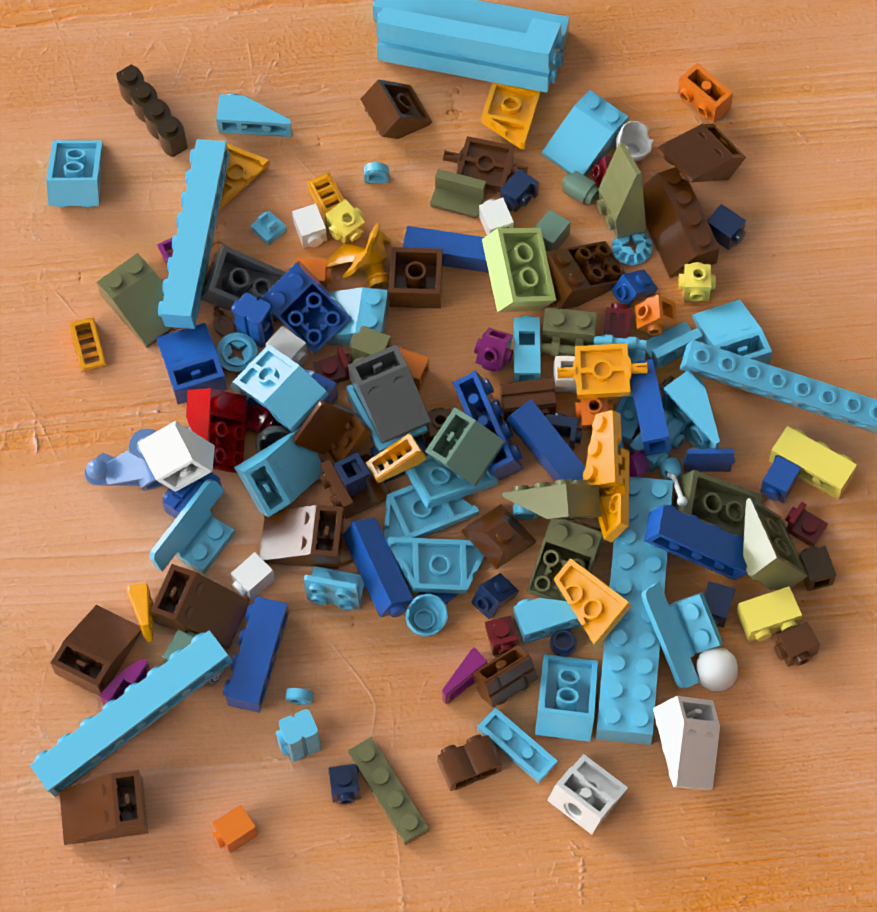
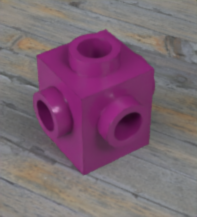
[474,328,513,371]

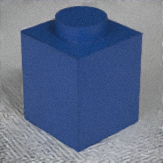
[760,455,801,503]

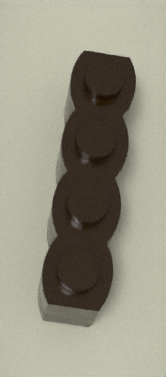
[116,65,188,157]

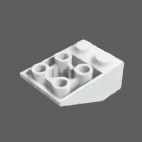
[653,696,720,791]

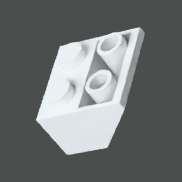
[139,421,215,492]

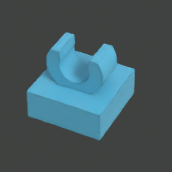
[250,210,287,246]

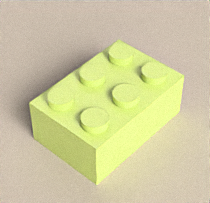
[482,228,556,312]

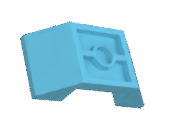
[230,345,329,432]

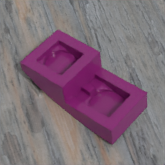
[100,659,151,706]

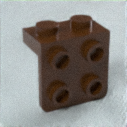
[293,401,372,467]
[318,454,391,520]

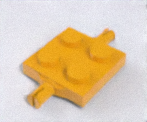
[557,343,648,399]

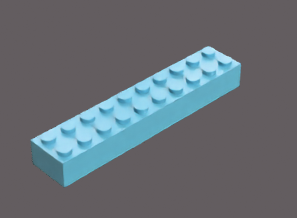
[596,476,673,745]

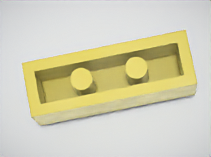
[769,426,857,500]

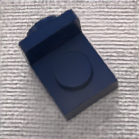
[329,764,361,805]

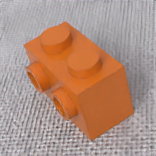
[678,63,733,124]

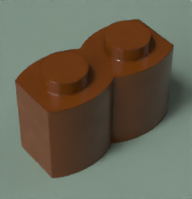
[437,735,502,791]

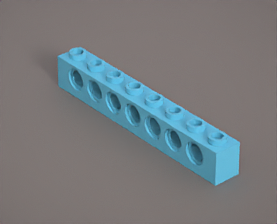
[679,340,877,433]

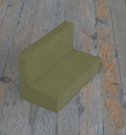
[430,169,486,218]

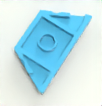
[384,484,479,541]
[387,537,484,594]

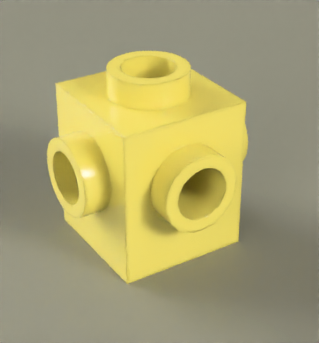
[325,199,365,244]
[679,262,716,302]

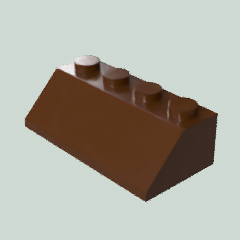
[643,167,720,278]

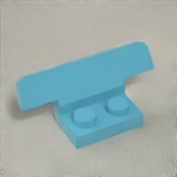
[150,479,235,575]
[642,582,723,688]

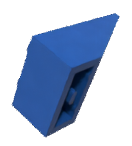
[260,261,351,354]
[156,323,228,405]

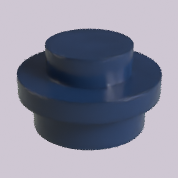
[550,630,577,657]

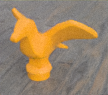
[326,223,391,289]

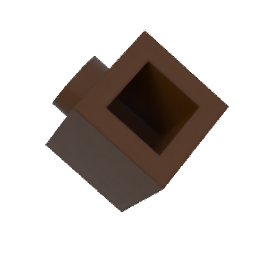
[774,621,820,667]

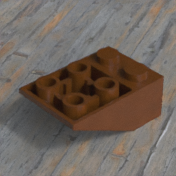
[658,124,746,183]
[546,241,626,309]
[259,505,345,569]
[150,564,250,649]
[50,605,142,696]
[59,770,148,845]

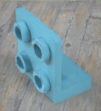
[304,566,365,610]

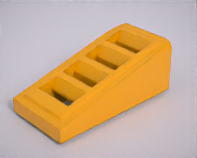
[307,172,344,221]
[69,316,107,372]
[366,433,427,483]
[127,583,154,642]

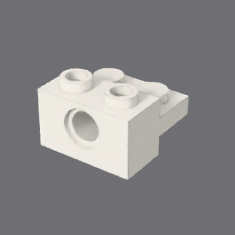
[547,754,628,835]

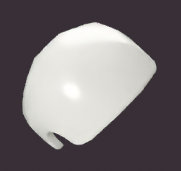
[616,121,654,161]
[696,647,738,691]

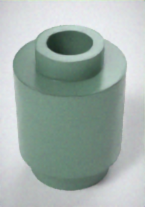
[561,170,599,205]

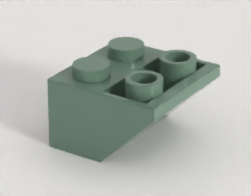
[425,407,505,486]

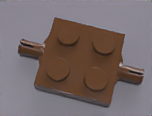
[443,136,528,192]

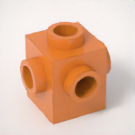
[635,295,677,336]
[576,397,613,431]

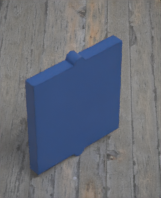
[683,449,735,472]

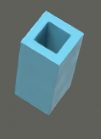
[514,315,541,382]

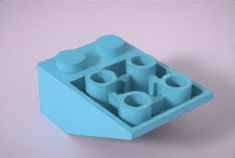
[692,299,772,364]
[234,427,322,517]

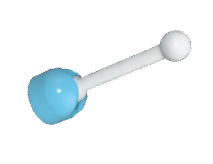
[660,458,688,507]

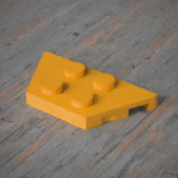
[481,82,542,150]

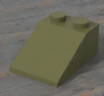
[596,142,646,239]
[97,253,176,348]
[673,470,762,538]
[743,498,808,590]

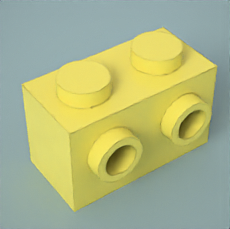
[736,586,802,642]

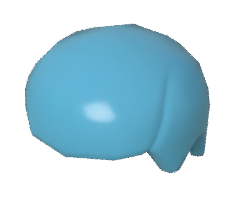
[405,593,448,637]

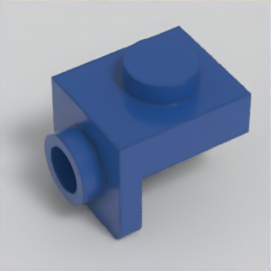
[612,270,658,308]

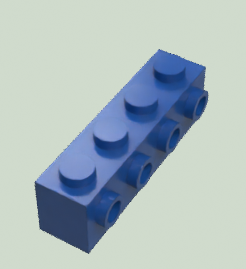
[452,371,523,480]
[644,504,748,580]
[223,596,289,713]

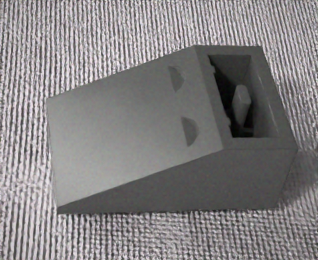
[348,344,431,444]

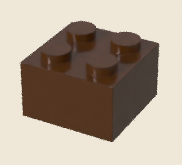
[389,247,443,309]

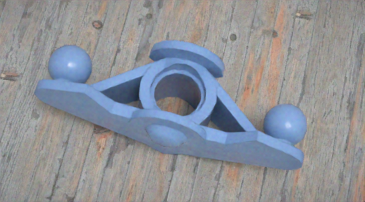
[84,426,191,491]

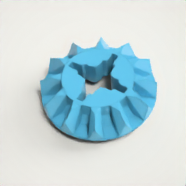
[612,232,653,265]
[216,332,258,373]

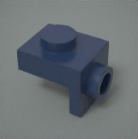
[546,413,582,452]
[471,573,519,619]

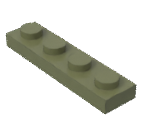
[348,737,429,845]

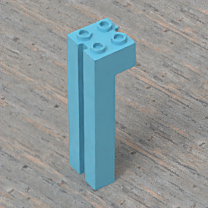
[376,7,565,93]

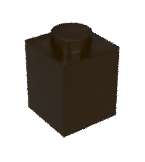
[799,546,836,592]

